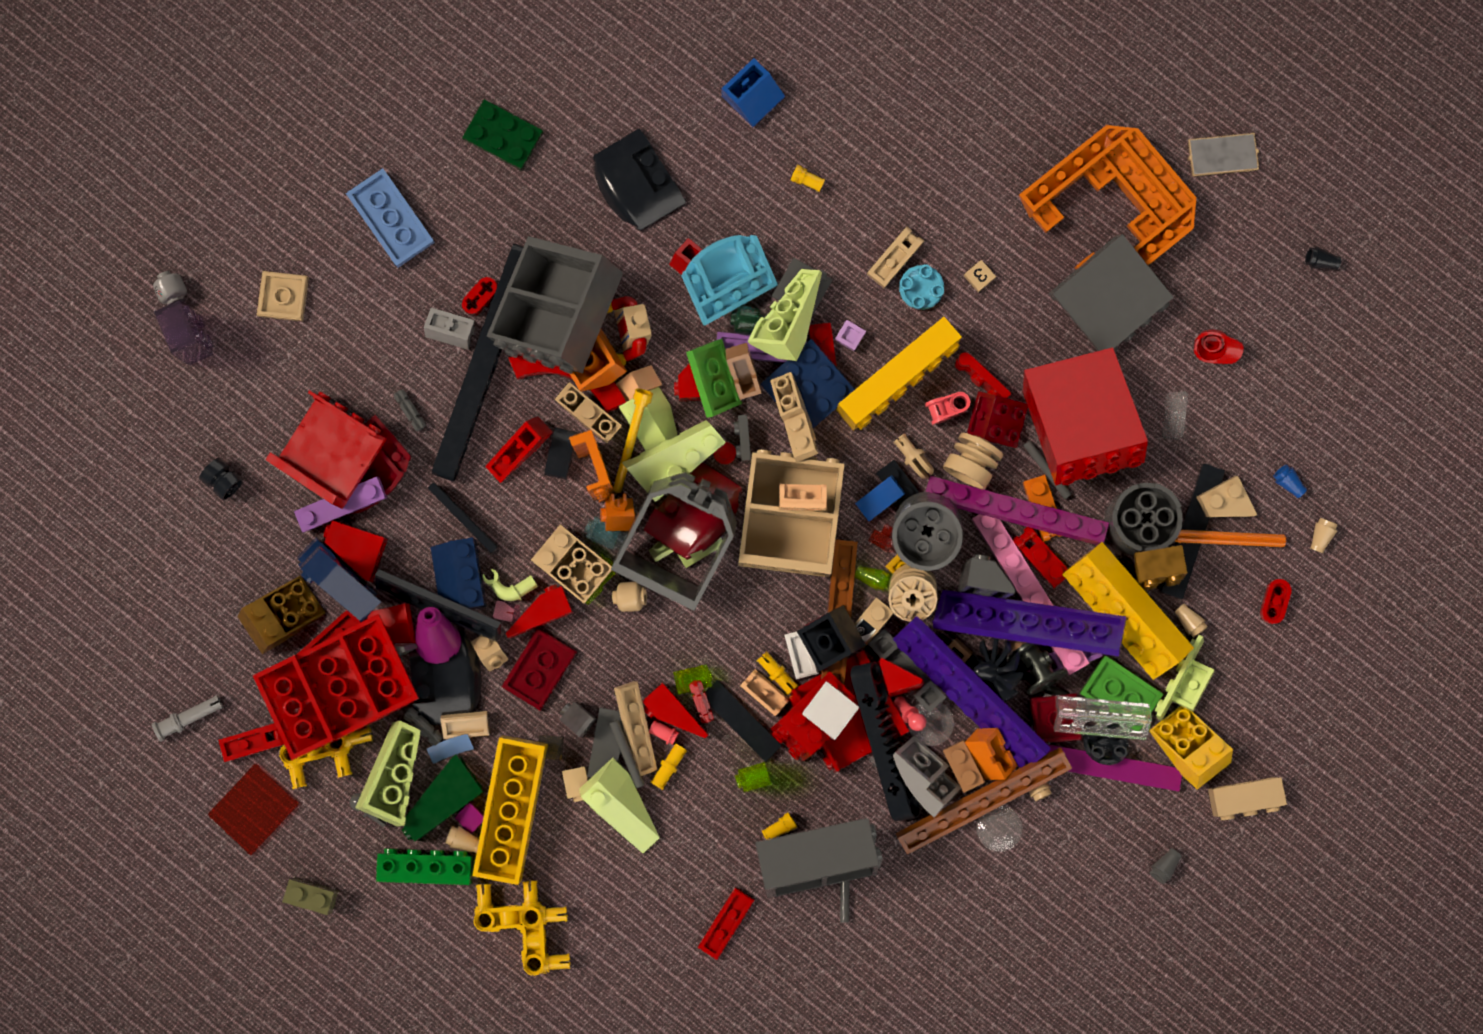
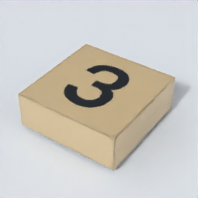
[964,260,996,292]

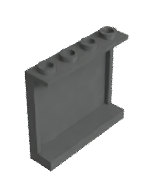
[1048,234,1173,352]

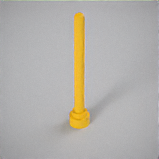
[613,388,653,493]

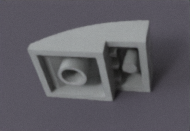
[893,736,961,817]

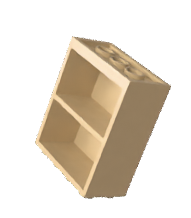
[738,450,844,578]

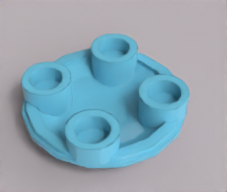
[899,265,944,310]

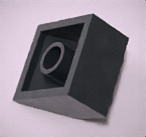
[797,605,866,672]

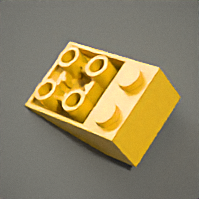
[1149,706,1233,790]

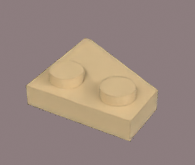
[1197,476,1257,517]

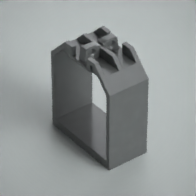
[611,472,737,611]

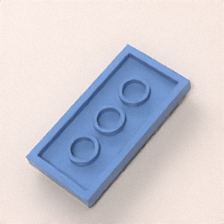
[346,168,435,268]

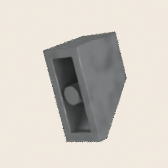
[560,702,597,737]

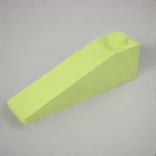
[748,269,822,361]

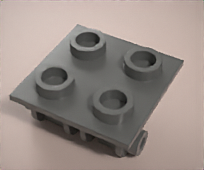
[771,258,833,316]

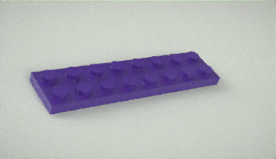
[933,590,1126,656]
[892,616,1051,768]

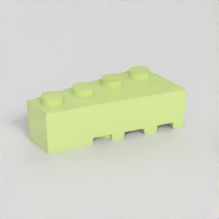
[622,420,726,502]
[355,721,421,826]

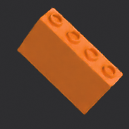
[569,430,615,503]

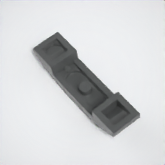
[868,629,946,713]

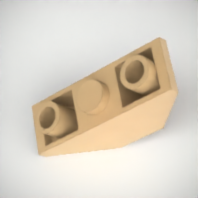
[555,382,622,443]

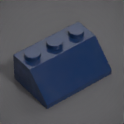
[430,537,487,610]

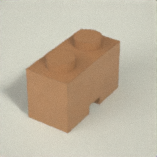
[725,343,762,400]
[943,739,985,793]

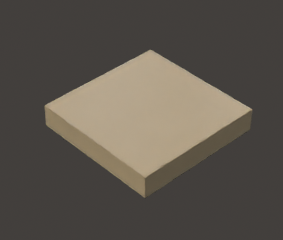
[257,271,309,322]

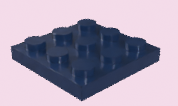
[761,339,855,429]

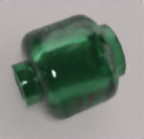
[730,305,764,336]

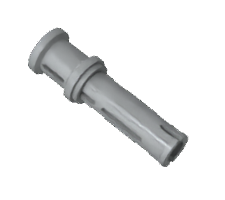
[152,695,224,742]

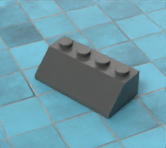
[958,555,1015,599]

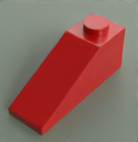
[485,416,553,483]
[506,584,573,639]
[642,683,709,738]

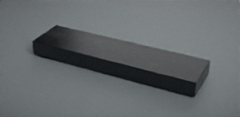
[428,483,499,555]
[705,680,781,762]

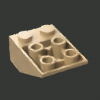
[531,525,612,604]

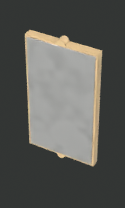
[1188,133,1259,177]

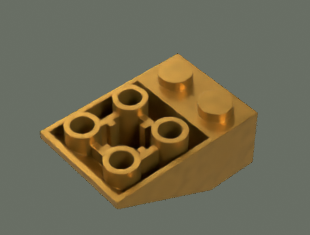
[1134,545,1187,590]
[237,575,325,654]

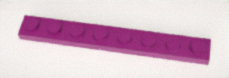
[925,476,1109,545]

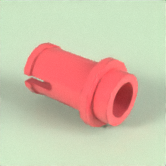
[649,720,679,745]

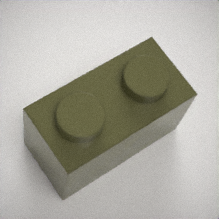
[282,878,339,915]

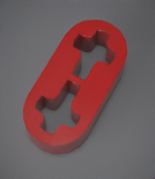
[462,277,497,316]

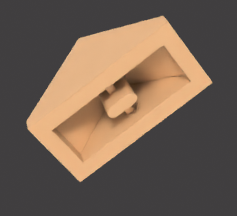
[616,365,662,402]

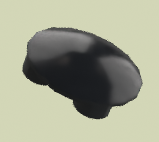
[1083,724,1129,765]

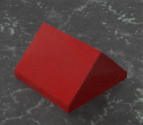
[879,657,923,698]

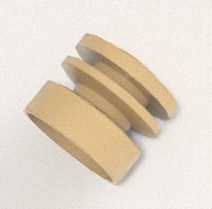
[943,433,1003,490]
[888,564,937,622]

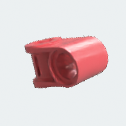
[925,392,971,425]

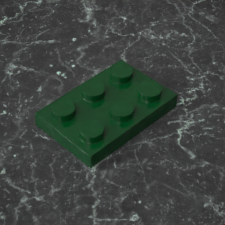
[462,99,543,171]

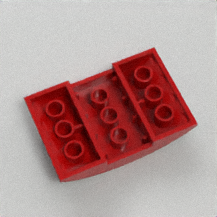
[252,614,419,760]

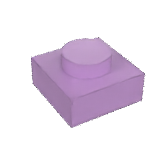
[835,320,866,352]

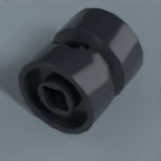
[199,458,244,501]

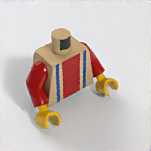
[607,296,651,366]

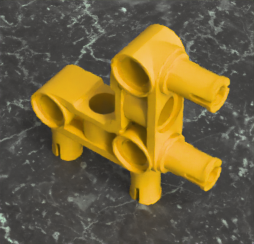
[279,726,373,789]
[474,880,571,976]

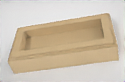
[441,711,490,740]

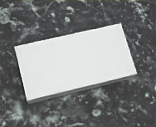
[784,632,818,679]

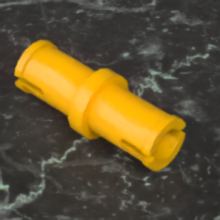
[756,651,798,695]
[650,743,687,790]

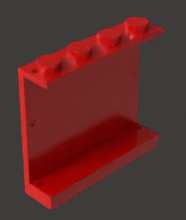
[265,390,387,509]
[789,650,909,773]

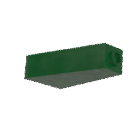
[402,754,486,842]

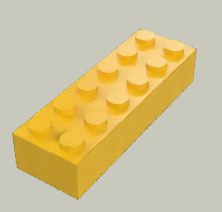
[836,317,962,431]
[1062,542,1194,680]
[472,735,548,885]

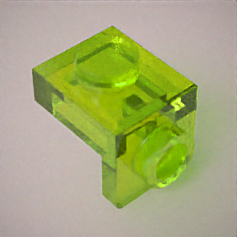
[673,664,712,695]

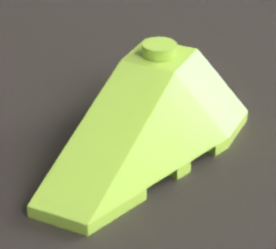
[619,387,678,451]
[579,758,660,853]

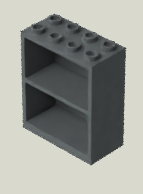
[487,236,623,374]
[755,818,882,898]

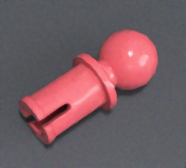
[893,696,926,731]

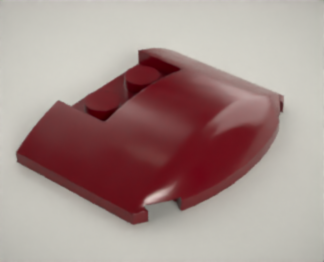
[346,415,412,516]
[644,462,742,560]

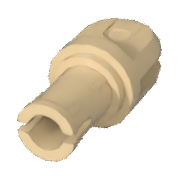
[894,434,934,479]

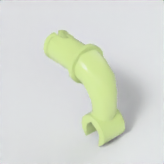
[483,569,538,601]

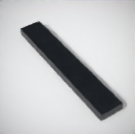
[1160,463,1225,600]
[375,569,501,642]

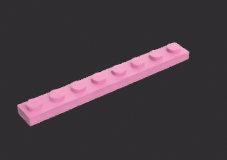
[972,514,1089,675]

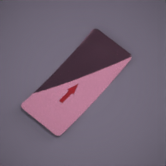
[493,600,529,623]

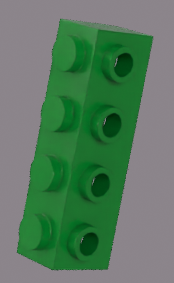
[376,848,474,885]

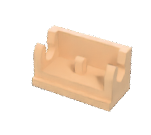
[779,484,827,511]
[740,669,789,716]

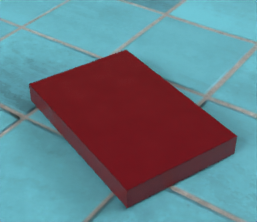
[501,628,577,711]

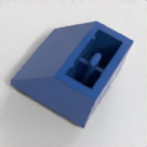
[721,58,785,127]

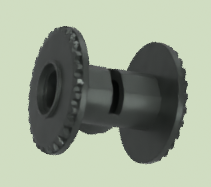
[1007,643,1068,695]

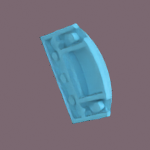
[681,235,778,325]

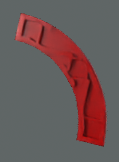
[508,355,626,413]

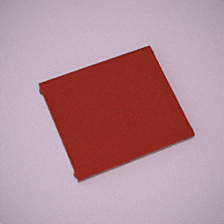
[207,763,299,856]

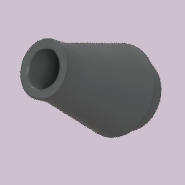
[1150,848,1182,884]

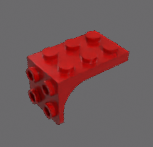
[770,671,859,761]

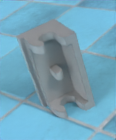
[424,308,475,350]

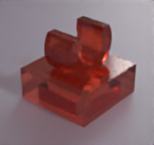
[868,524,893,552]

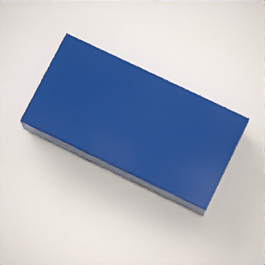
[855,475,906,521]

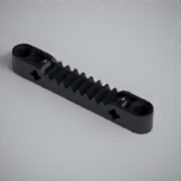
[851,662,921,821]

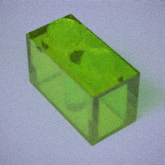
[734,762,771,792]

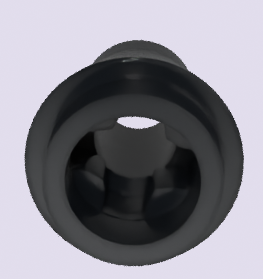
[1305,246,1341,270]

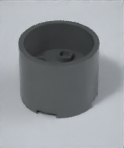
[1104,483,1182,556]
[892,492,963,571]

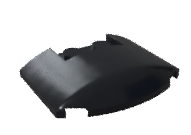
[593,128,686,231]
[409,630,482,726]

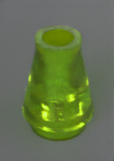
[854,565,890,591]

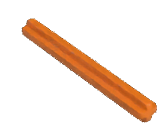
[1175,530,1286,547]

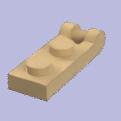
[867,227,924,288]

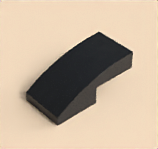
[544,427,577,480]

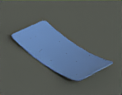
[427,734,474,763]

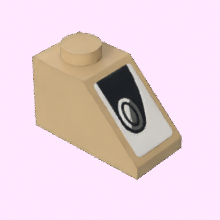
[854,597,893,649]

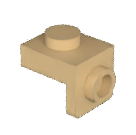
[471,636,508,671]

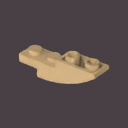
[770,372,818,462]

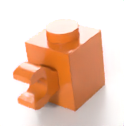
[600,494,635,531]

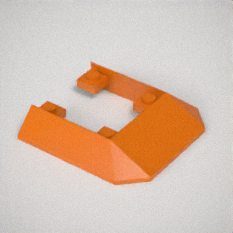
[1019,125,1196,269]

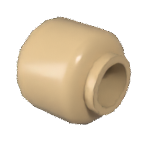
[612,582,647,612]

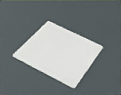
[802,682,859,740]

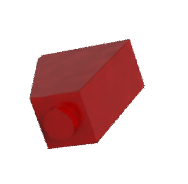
[323,520,388,583]

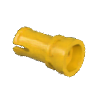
[790,164,825,192]
[762,812,798,840]

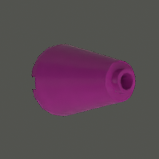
[415,607,461,664]

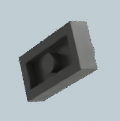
[734,415,751,463]

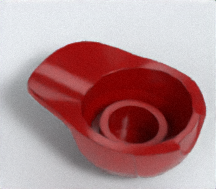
[1194,329,1244,364]

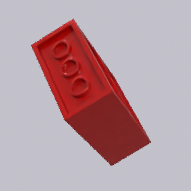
[1023,347,1148,486]

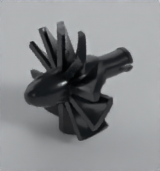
[970,638,1030,704]

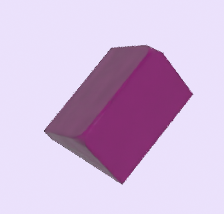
[455,802,484,834]

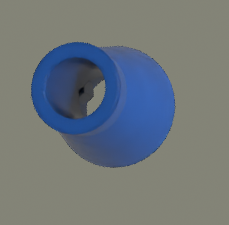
[1273,464,1307,498]

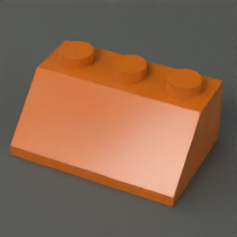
[570,329,627,392]

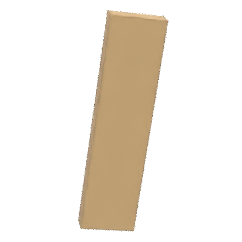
[614,681,657,776]

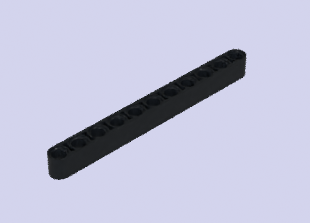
[432,243,524,482]

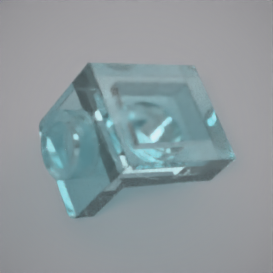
[584,516,621,550]

